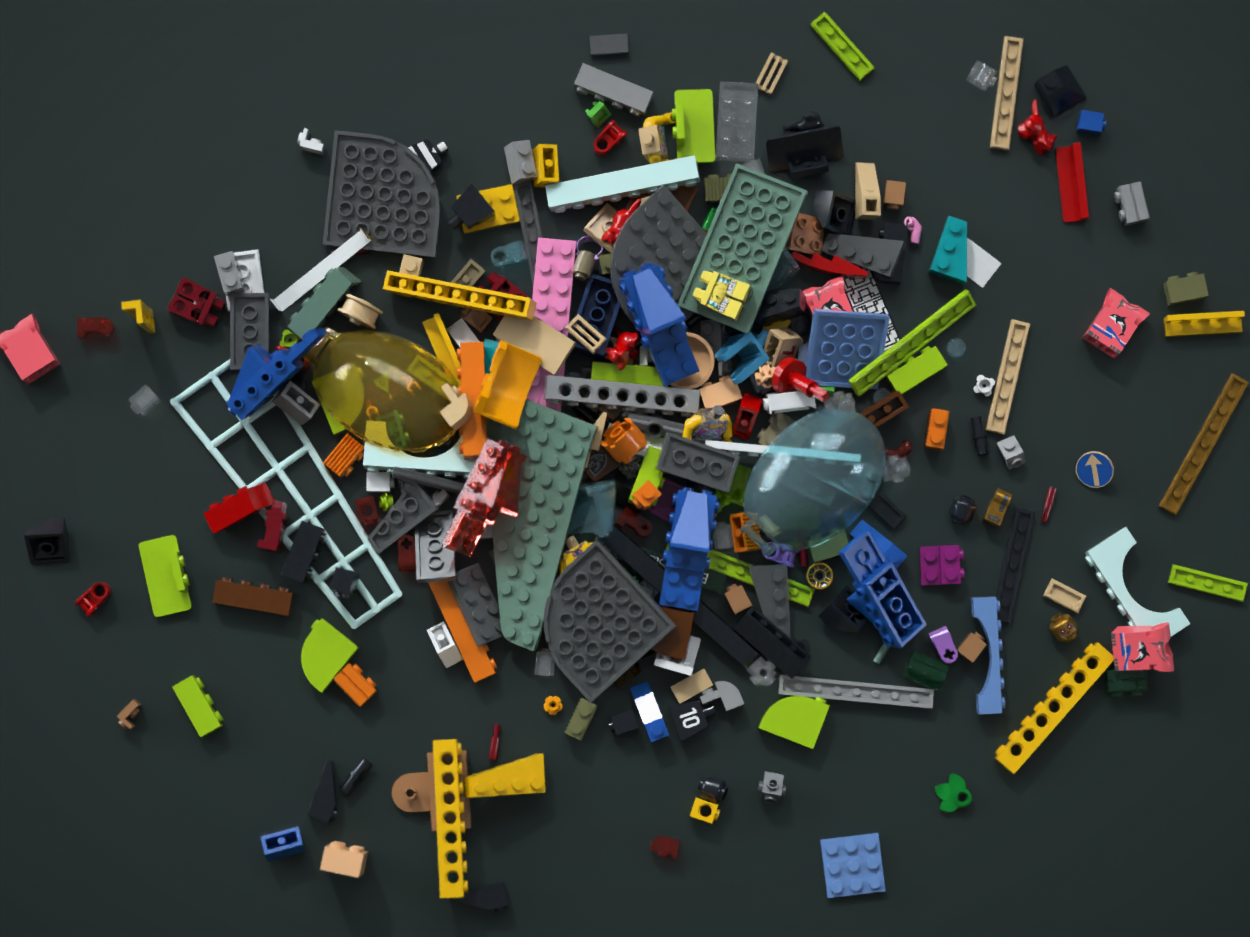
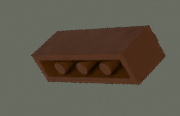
[831,391,909,448]
[212,577,294,616]

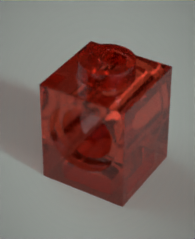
[355,496,380,526]

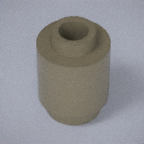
[572,250,596,281]

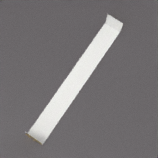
[270,227,371,311]

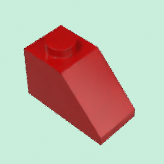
[732,392,763,440]

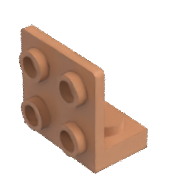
[783,213,825,256]

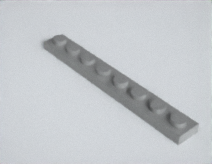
[778,675,934,709]

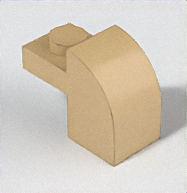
[440,383,472,431]

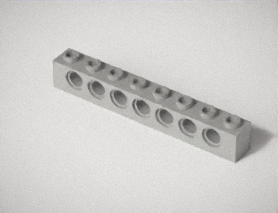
[543,375,700,417]

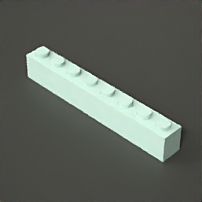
[545,155,701,213]

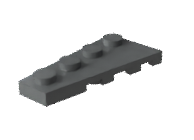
[367,482,439,554]

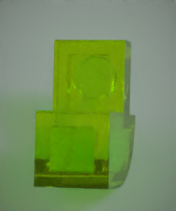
[720,464,751,506]

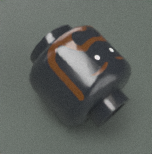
[949,495,977,525]
[698,775,728,804]

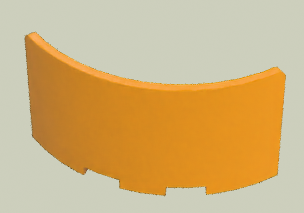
[474,340,542,429]

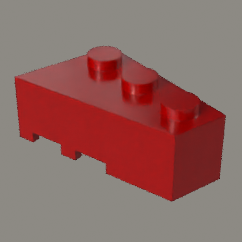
[203,483,274,534]

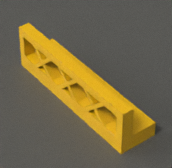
[121,300,155,334]
[1164,311,1245,337]
[422,313,461,386]

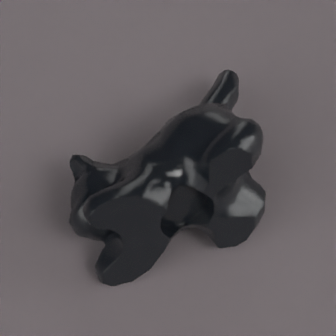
[783,111,824,135]

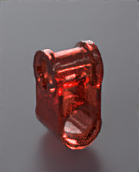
[398,535,416,572]

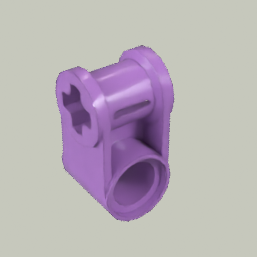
[760,542,799,568]
[928,626,958,664]

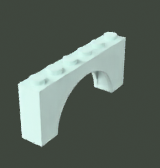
[363,420,481,479]
[1085,527,1190,636]

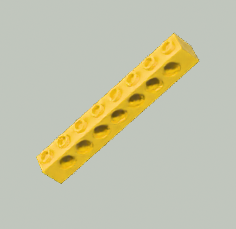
[383,270,537,321]
[994,643,1114,774]
[433,739,468,898]

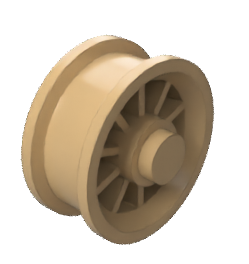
[337,293,383,330]

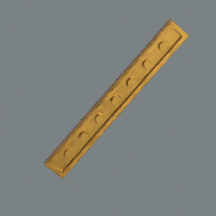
[1159,373,1249,516]

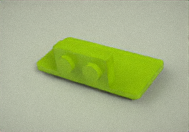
[672,89,715,163]
[139,535,192,617]

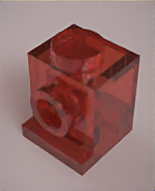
[650,835,679,859]

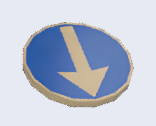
[1076,451,1114,488]

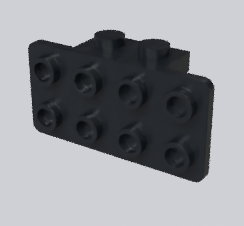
[765,125,844,179]

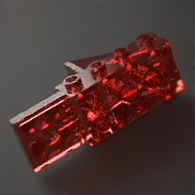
[441,438,527,557]

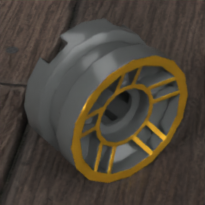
[805,562,833,590]

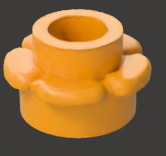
[544,696,563,715]

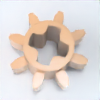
[754,364,776,388]

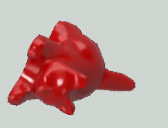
[1018,99,1058,155]
[601,199,641,245]
[605,326,639,371]

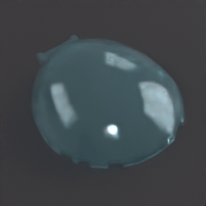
[740,408,886,557]

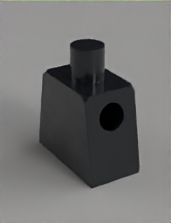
[448,184,496,230]

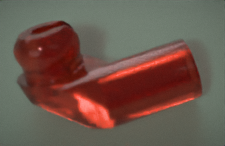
[885,440,912,459]

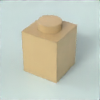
[399,254,424,277]

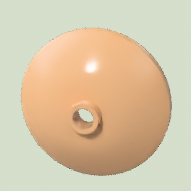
[670,332,715,389]

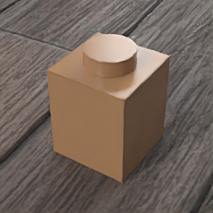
[883,180,906,210]
[724,584,752,614]
[957,632,987,663]

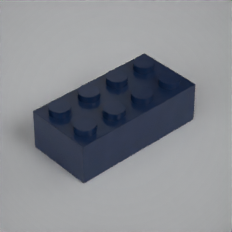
[569,274,622,361]

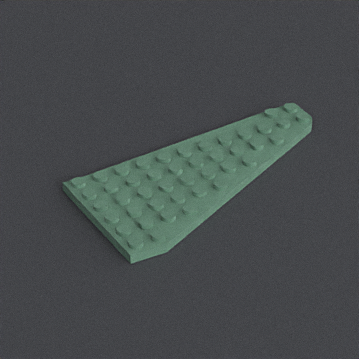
[486,399,598,651]

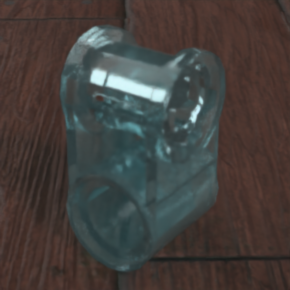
[491,240,528,267]

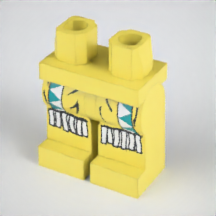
[692,271,751,321]

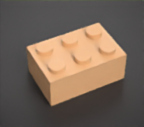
[320,841,368,878]

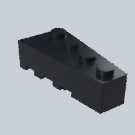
[725,288,806,336]

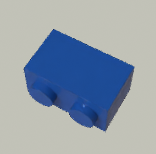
[261,827,305,862]

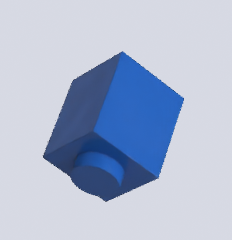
[1076,110,1106,136]

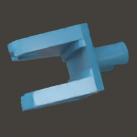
[715,330,770,385]

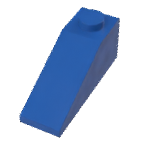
[850,520,907,569]
[630,681,669,742]

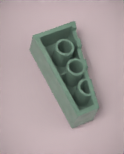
[287,267,362,340]

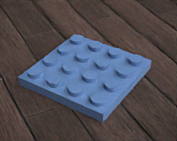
[805,309,890,390]

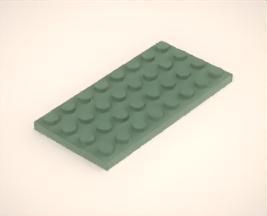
[678,163,808,334]

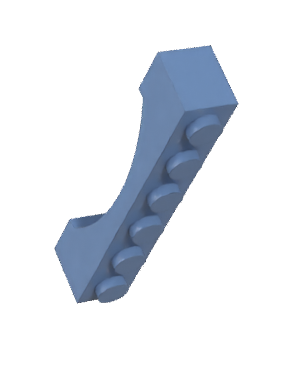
[971,596,1005,714]

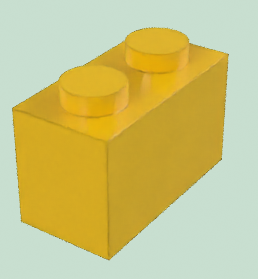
[532,144,559,187]

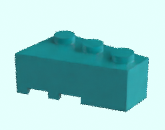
[928,216,967,285]

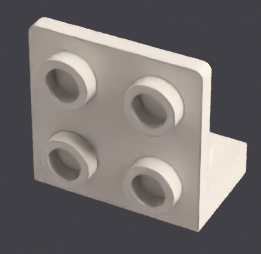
[654,636,701,676]

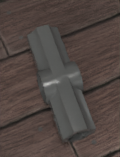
[627,411,684,438]

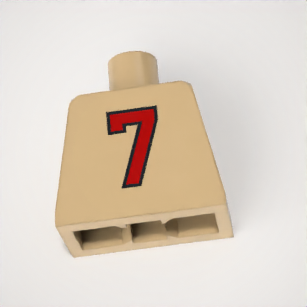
[763,328,803,368]

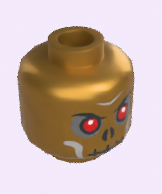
[1049,613,1078,643]

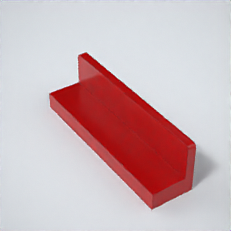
[1055,142,1089,223]

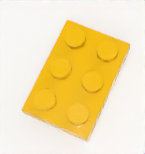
[456,184,520,234]

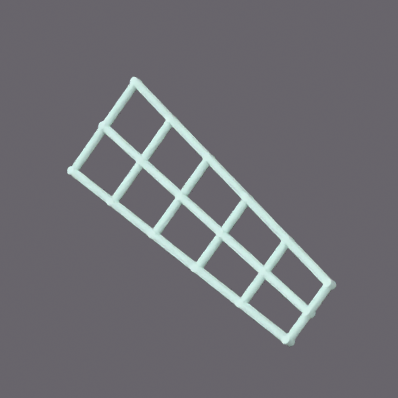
[170,359,403,629]

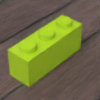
[885,346,948,395]
[628,446,665,510]
[172,675,223,737]

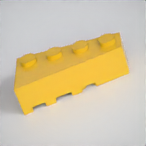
[463,753,545,797]

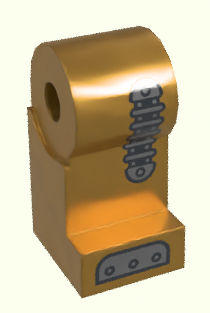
[982,488,1012,527]

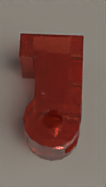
[77,317,115,339]
[615,507,653,538]

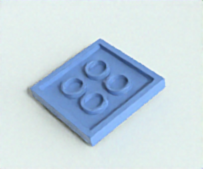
[820,833,886,898]

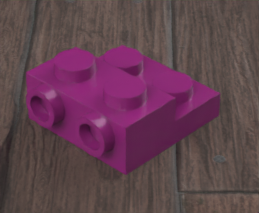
[919,545,964,585]

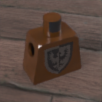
[580,445,620,485]

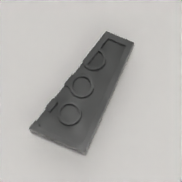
[821,233,906,278]
[748,564,791,638]

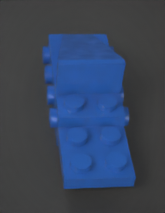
[618,262,699,386]
[226,328,327,420]
[659,487,719,611]
[839,530,927,648]

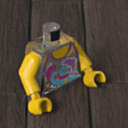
[682,405,732,451]

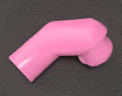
[904,217,922,244]

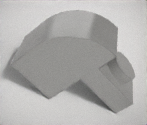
[699,681,744,711]

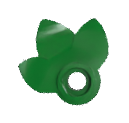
[934,773,972,812]

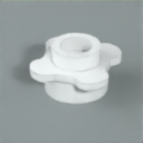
[973,375,995,397]

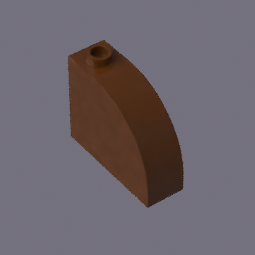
[651,604,696,661]

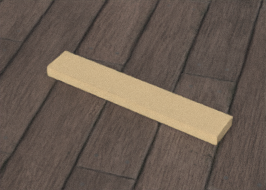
[990,36,1024,151]
[985,319,1030,435]

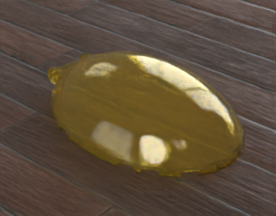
[304,327,459,453]

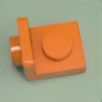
[631,480,662,511]

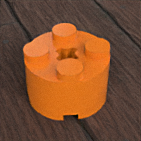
[601,418,647,464]

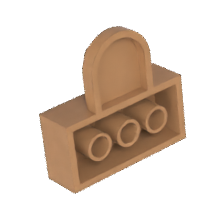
[392,750,472,831]

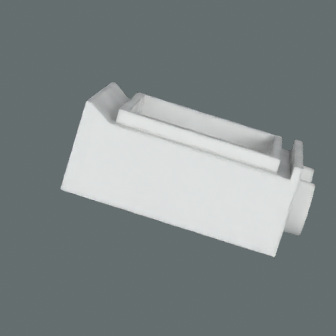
[762,391,816,414]

